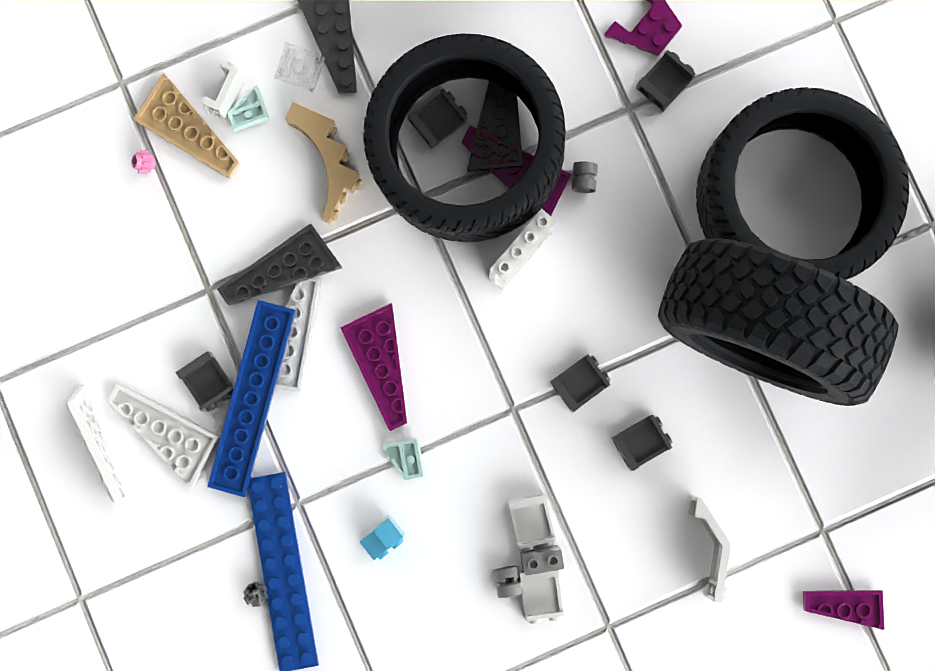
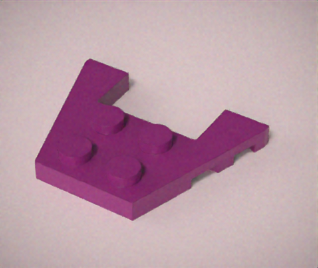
[604,0,683,56]

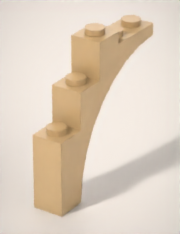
[285,102,362,225]

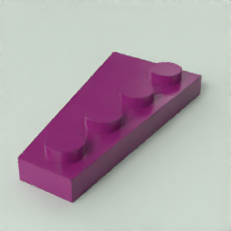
[803,590,885,630]

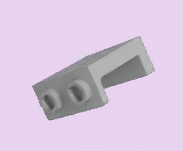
[520,545,564,576]

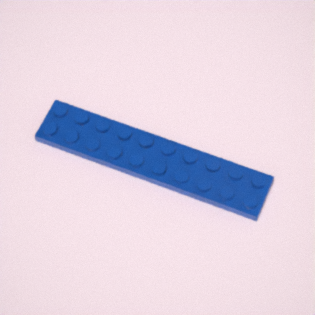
[207,300,296,497]
[248,472,319,671]

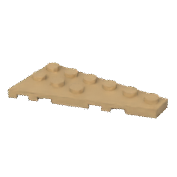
[133,72,240,179]

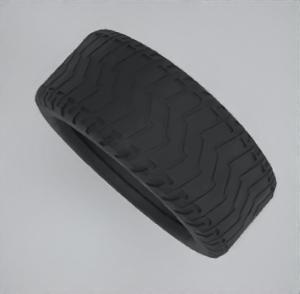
[363,33,566,242]
[696,87,909,280]

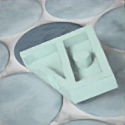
[227,85,270,132]
[381,439,425,480]

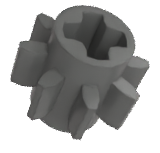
[243,582,268,607]

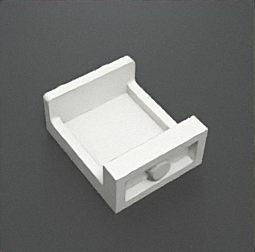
[202,62,245,121]
[508,494,557,552]
[519,570,565,624]

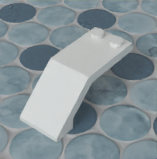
[688,496,731,603]

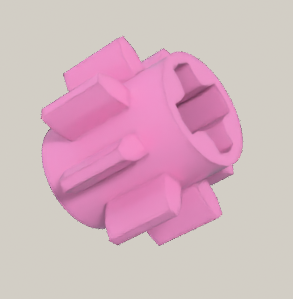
[131,150,155,174]

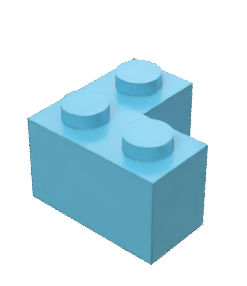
[359,517,405,560]

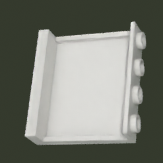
[489,209,557,291]

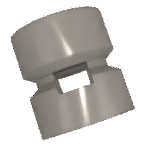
[571,161,598,193]
[493,565,523,598]

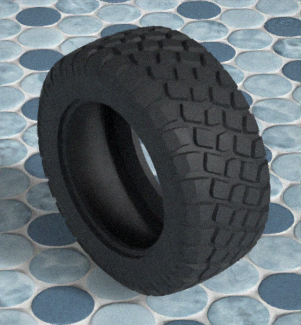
[657,238,899,406]

